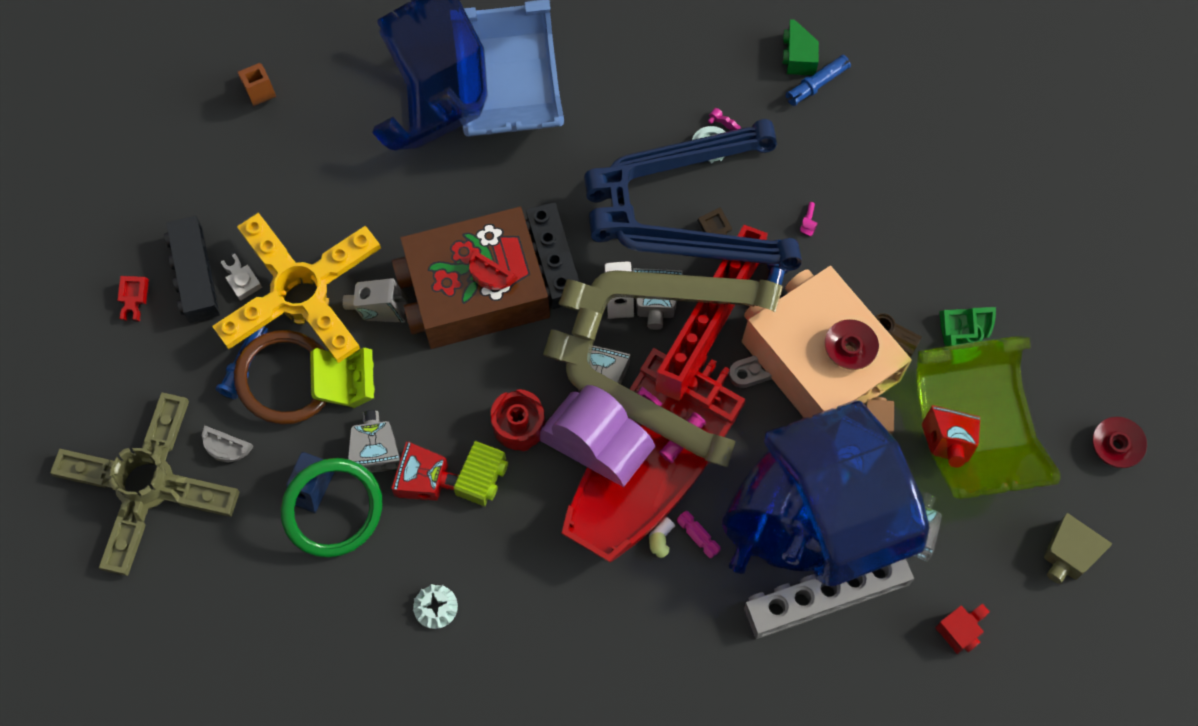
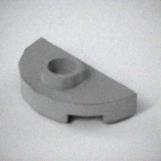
[202,425,254,463]

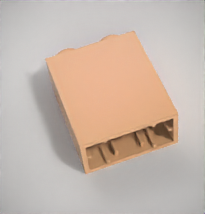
[742,265,912,437]

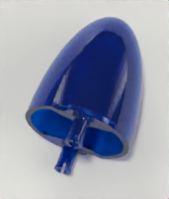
[722,428,842,574]

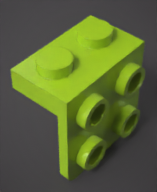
[310,347,375,408]

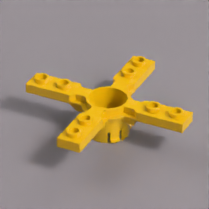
[212,213,381,363]

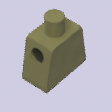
[1044,513,1112,584]

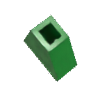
[783,19,819,75]

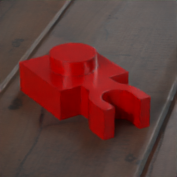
[118,276,149,321]

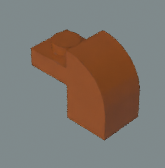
[238,63,276,106]

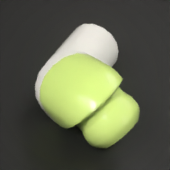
[649,517,675,558]

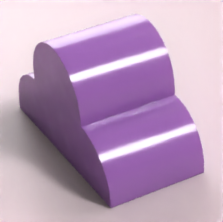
[540,385,655,487]

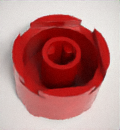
[491,389,545,451]

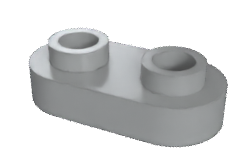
[729,355,772,388]

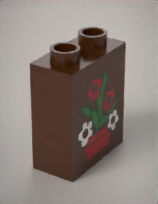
[392,206,550,349]

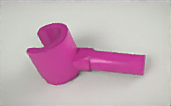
[800,202,818,236]

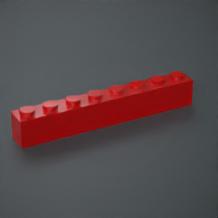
[655,225,768,401]

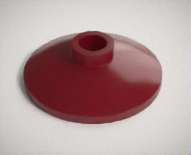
[825,319,879,370]
[1092,417,1147,468]

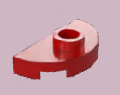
[469,249,517,290]

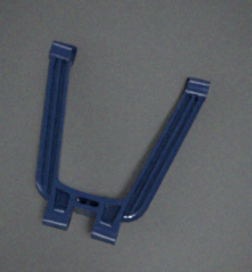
[584,119,802,271]

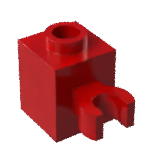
[935,603,990,654]

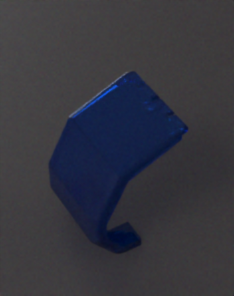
[372,0,488,151]
[764,400,930,586]

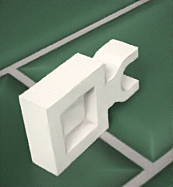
[221,254,262,301]

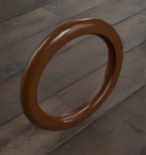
[234,330,327,424]

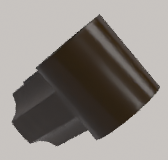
[875,313,922,358]

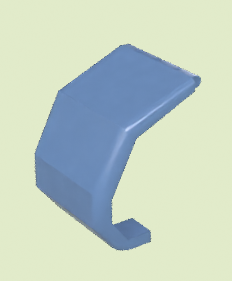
[451,0,564,136]

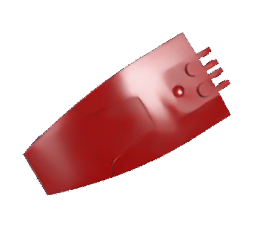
[562,348,745,563]

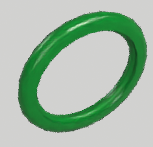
[280,458,383,558]

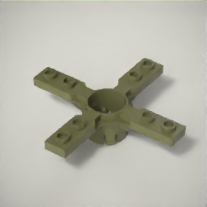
[50,392,240,576]

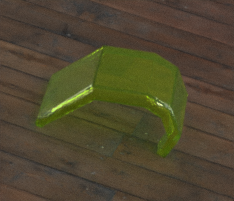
[916,336,1061,499]

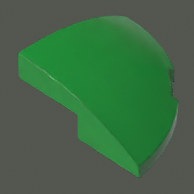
[939,307,996,361]

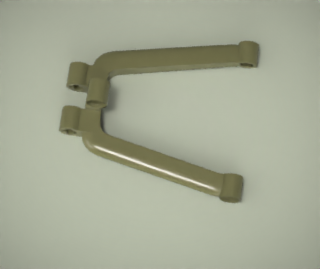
[543,270,783,467]

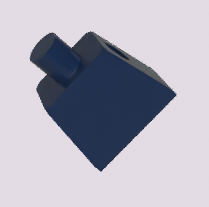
[286,452,335,513]

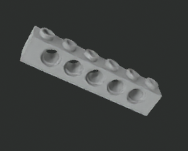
[744,548,914,639]

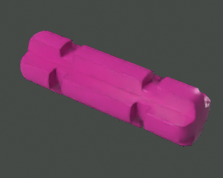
[677,511,721,558]

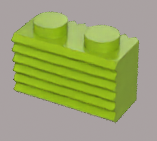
[454,441,508,506]

